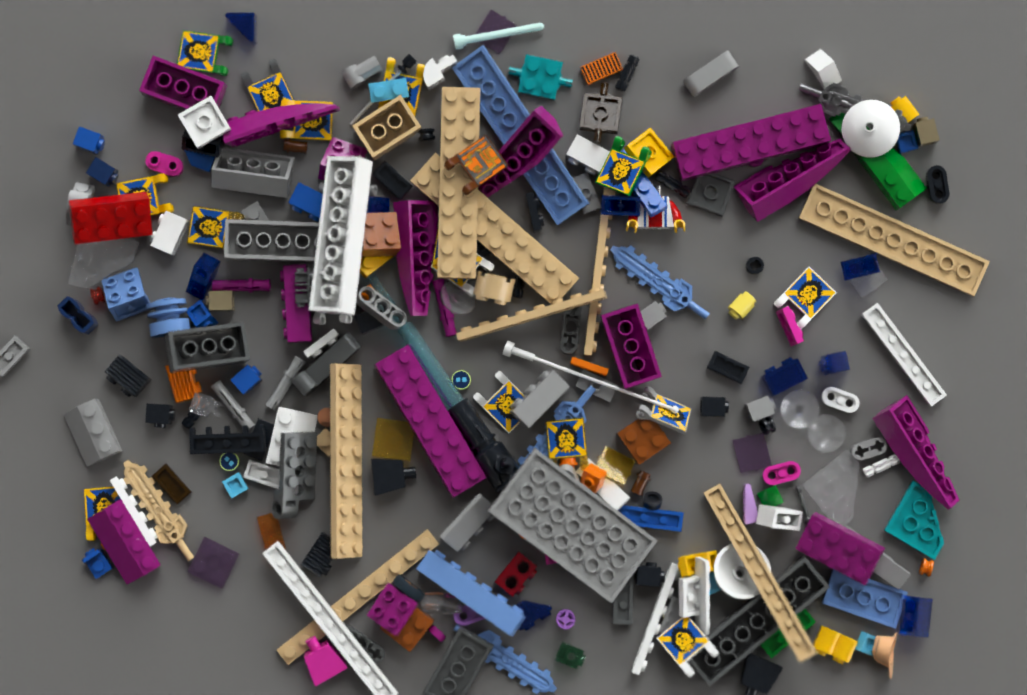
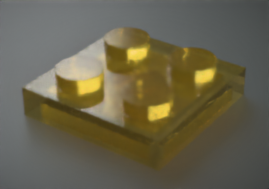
[372,418,414,461]

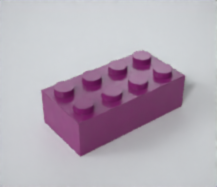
[139,55,228,111]
[795,512,885,585]

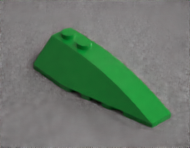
[828,112,927,211]

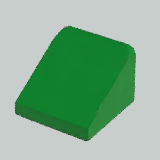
[757,485,784,506]

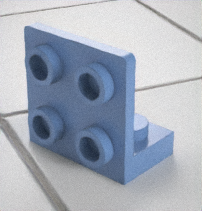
[102,267,151,322]

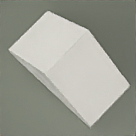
[805,49,842,89]

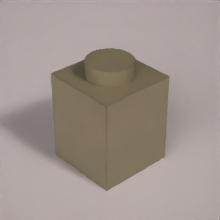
[912,117,940,147]
[206,290,235,312]

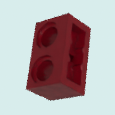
[495,551,537,597]

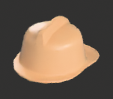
[872,632,897,679]

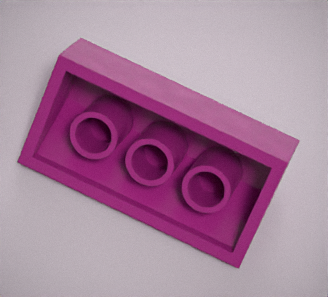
[600,303,662,389]
[87,499,161,585]

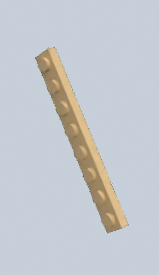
[456,288,607,342]

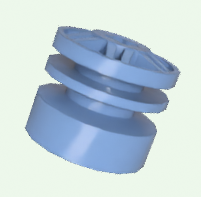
[146,297,191,338]

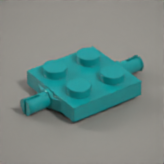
[508,54,573,100]

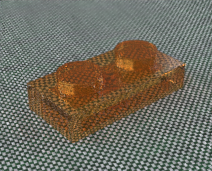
[257,513,286,550]

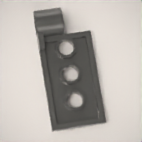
[272,431,317,519]

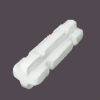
[863,454,900,477]

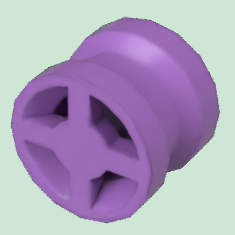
[556,609,575,629]

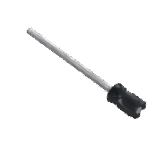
[350,54,417,125]

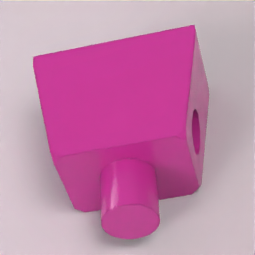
[304,636,348,686]

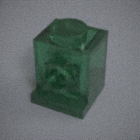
[555,641,586,669]

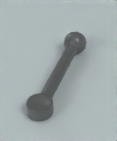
[796,485,811,524]

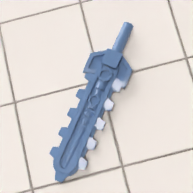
[610,245,710,320]
[517,385,596,468]
[453,624,557,694]

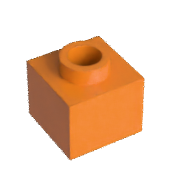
[580,463,607,494]

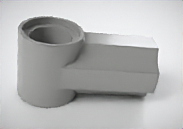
[342,56,383,90]

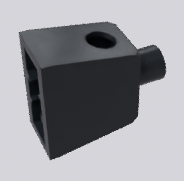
[371,458,416,495]
[740,653,783,695]

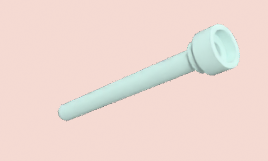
[453,23,544,50]

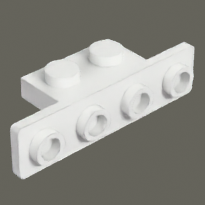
[679,557,710,636]

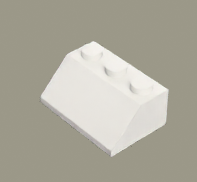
[266,407,318,470]

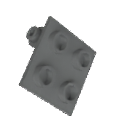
[295,267,314,307]

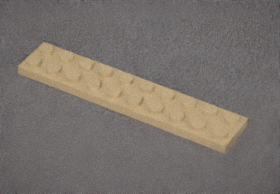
[437,87,480,279]
[410,152,579,305]
[798,184,990,297]
[330,363,363,558]

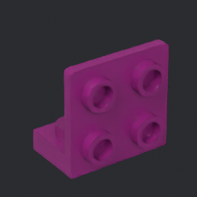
[318,137,368,181]
[367,583,418,636]

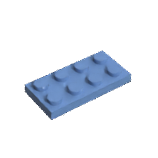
[821,569,908,629]

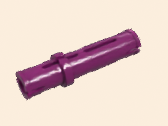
[212,278,271,293]
[432,279,457,337]

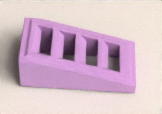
[743,483,758,525]

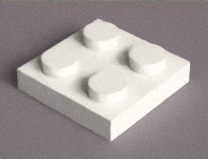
[178,96,231,149]

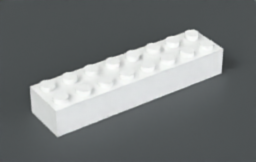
[309,157,373,315]

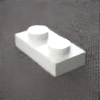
[303,328,340,359]

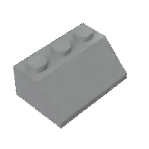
[64,398,122,467]
[440,493,494,552]

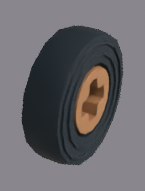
[393,574,425,602]

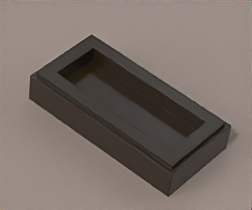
[151,463,192,505]

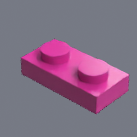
[776,306,804,347]

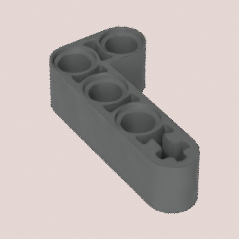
[291,332,362,397]

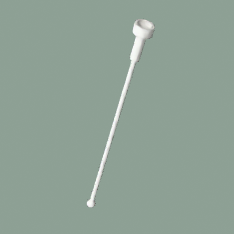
[503,341,679,414]

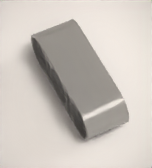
[683,51,739,97]
[356,286,407,330]

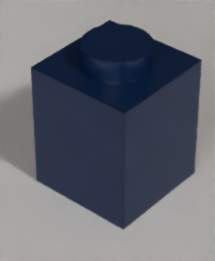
[86,157,119,187]

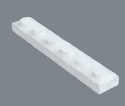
[861,303,947,407]
[631,562,680,675]

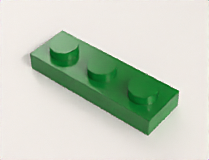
[760,608,816,659]

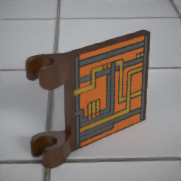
[444,135,509,195]

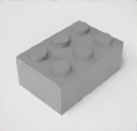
[509,370,570,428]

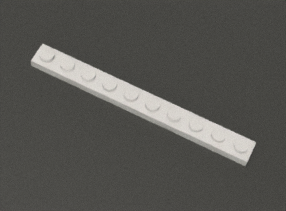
[262,541,398,695]

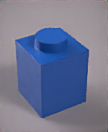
[73,126,105,155]
[231,365,262,395]

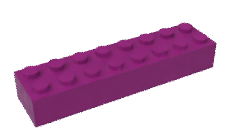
[671,104,831,182]
[374,345,487,498]

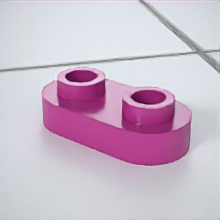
[145,151,184,177]
[762,461,801,485]

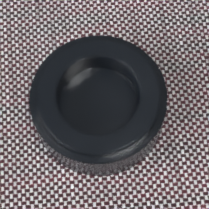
[642,491,662,510]

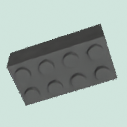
[164,322,250,373]

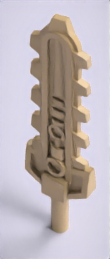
[123,460,194,562]

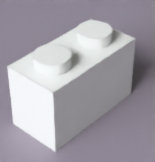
[566,134,610,175]
[150,211,190,256]
[756,504,803,531]

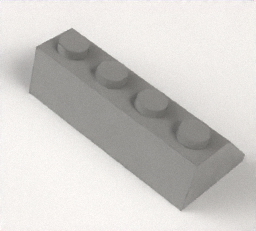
[212,147,295,198]

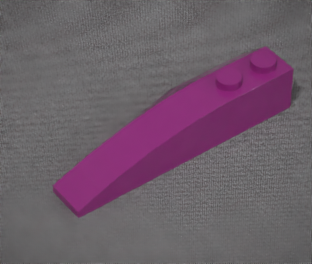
[223,104,340,148]
[478,106,563,198]
[734,139,850,222]
[393,200,438,316]
[873,395,959,510]

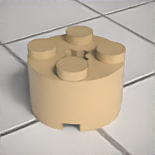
[473,271,516,305]

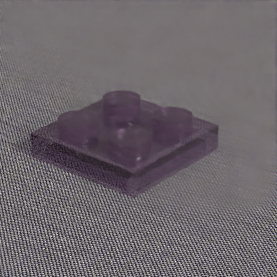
[187,537,240,588]

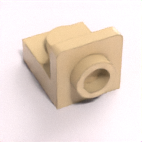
[317,427,331,457]

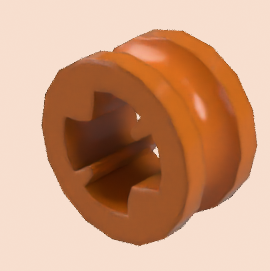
[919,558,934,577]

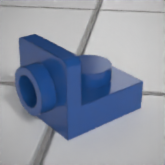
[186,299,218,328]
[82,548,113,579]

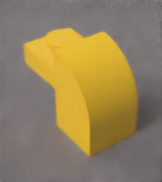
[678,550,717,577]

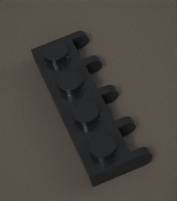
[189,424,266,454]

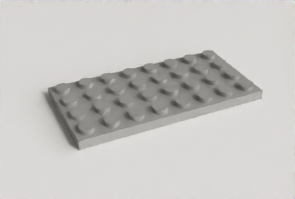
[488,448,657,603]

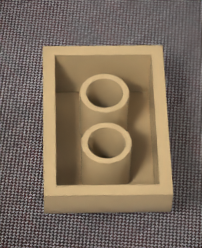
[352,95,421,161]

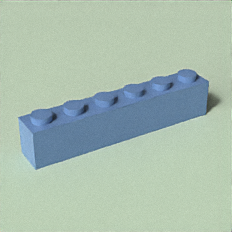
[416,549,526,636]

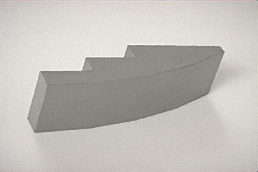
[844,525,911,589]

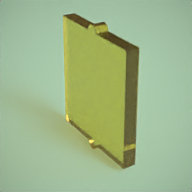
[596,446,635,487]

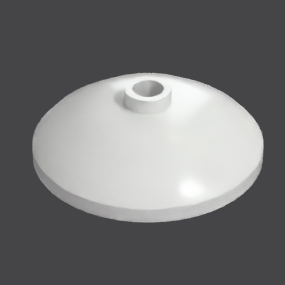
[842,100,900,158]
[713,544,771,600]

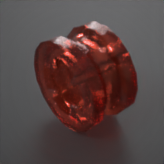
[90,286,105,305]

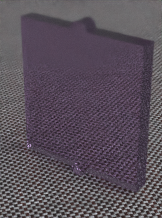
[475,9,518,54]
[733,433,772,473]

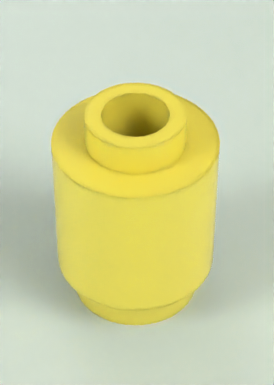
[728,291,756,320]

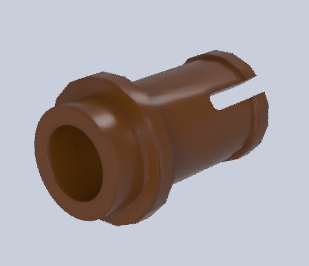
[283,138,308,154]
[631,470,651,496]

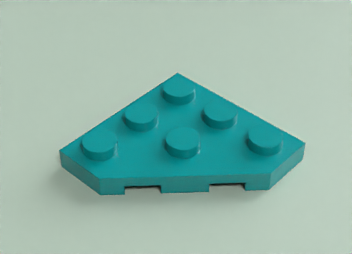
[884,481,944,560]

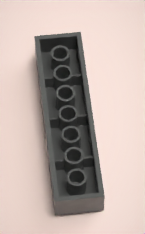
[689,556,830,686]

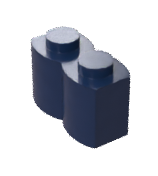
[57,296,98,335]

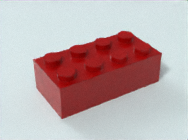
[69,192,153,244]

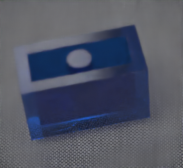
[761,357,808,397]
[899,595,933,637]

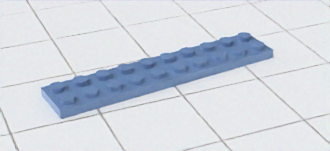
[452,45,590,225]

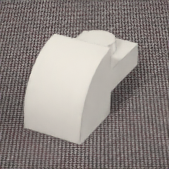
[423,55,457,90]

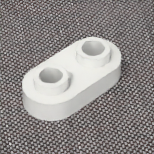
[821,387,860,413]

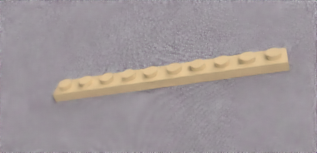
[584,187,615,356]
[704,484,817,663]
[277,529,439,665]

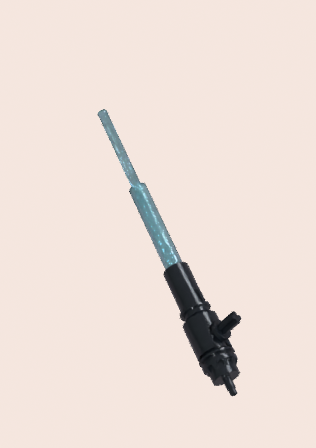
[367,273,519,493]

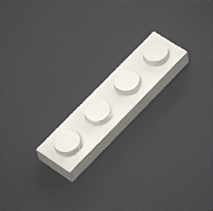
[110,476,158,546]

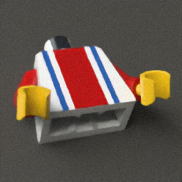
[626,185,685,233]

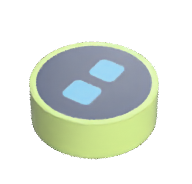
[452,370,471,390]
[219,453,240,471]

